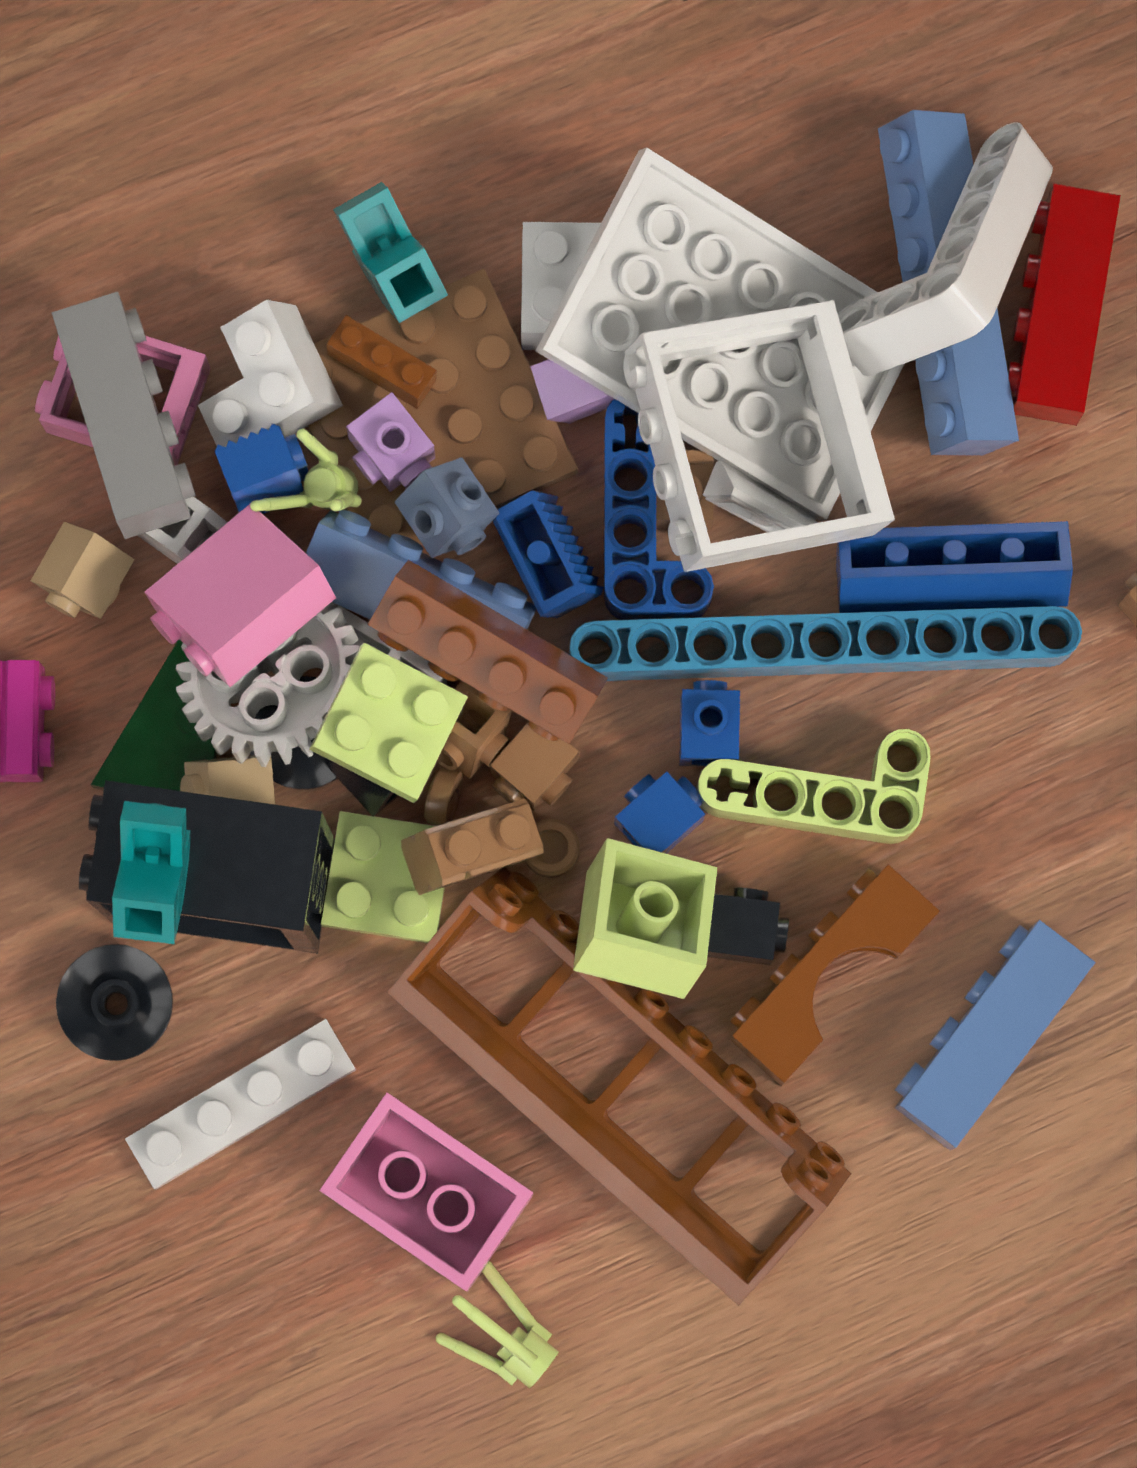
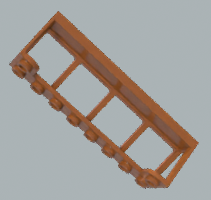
[387,868,852,1306]

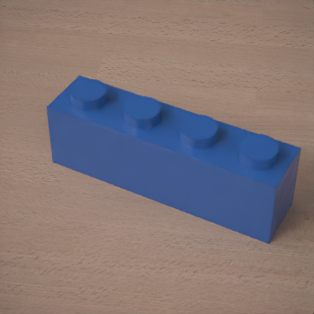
[836,521,1073,613]

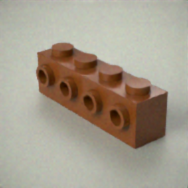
[367,559,608,744]

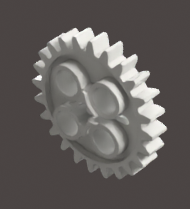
[176,605,360,767]

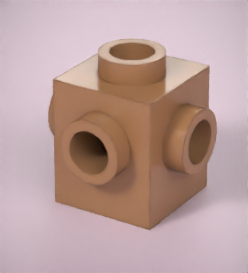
[437,681,512,779]

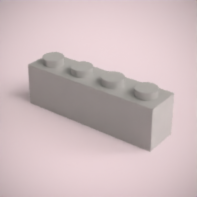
[51,292,196,539]

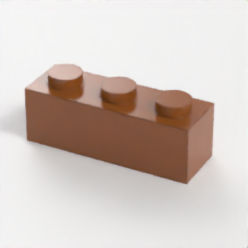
[327,315,437,409]

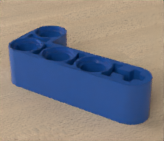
[604,399,714,620]

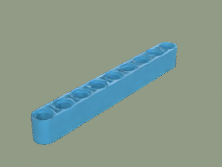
[569,606,1082,681]

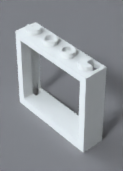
[623,300,895,572]

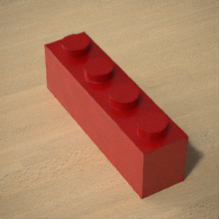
[1007,184,1121,426]

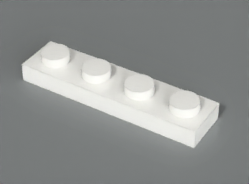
[125,1019,356,1190]

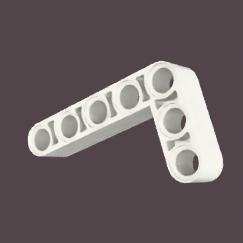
[838,122,1053,376]

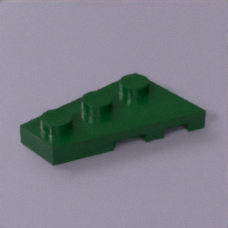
[90,639,222,791]

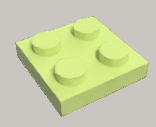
[309,643,468,803]
[321,811,445,943]

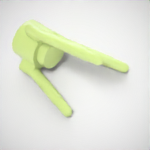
[250,429,362,512]
[436,1261,558,1389]

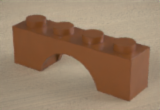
[730,864,940,1086]

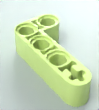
[696,729,931,844]

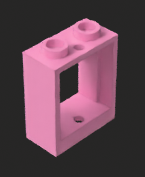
[35,336,211,466]

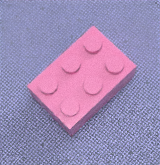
[319,1093,534,1292]

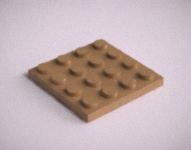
[308,269,578,544]

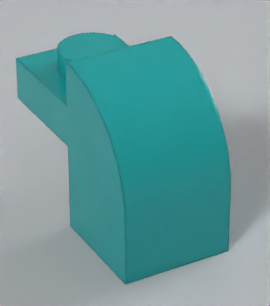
[333,182,448,323]
[112,801,190,944]

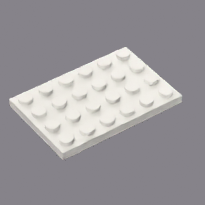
[536,148,905,521]

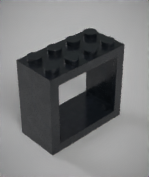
[79,780,335,954]

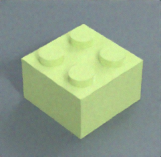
[573,838,717,999]

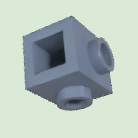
[395,458,500,558]

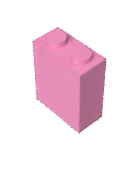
[145,503,336,687]

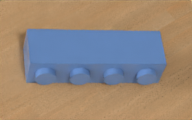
[306,510,536,629]
[895,920,1096,1150]

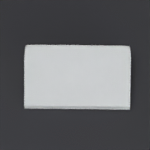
[703,460,817,533]

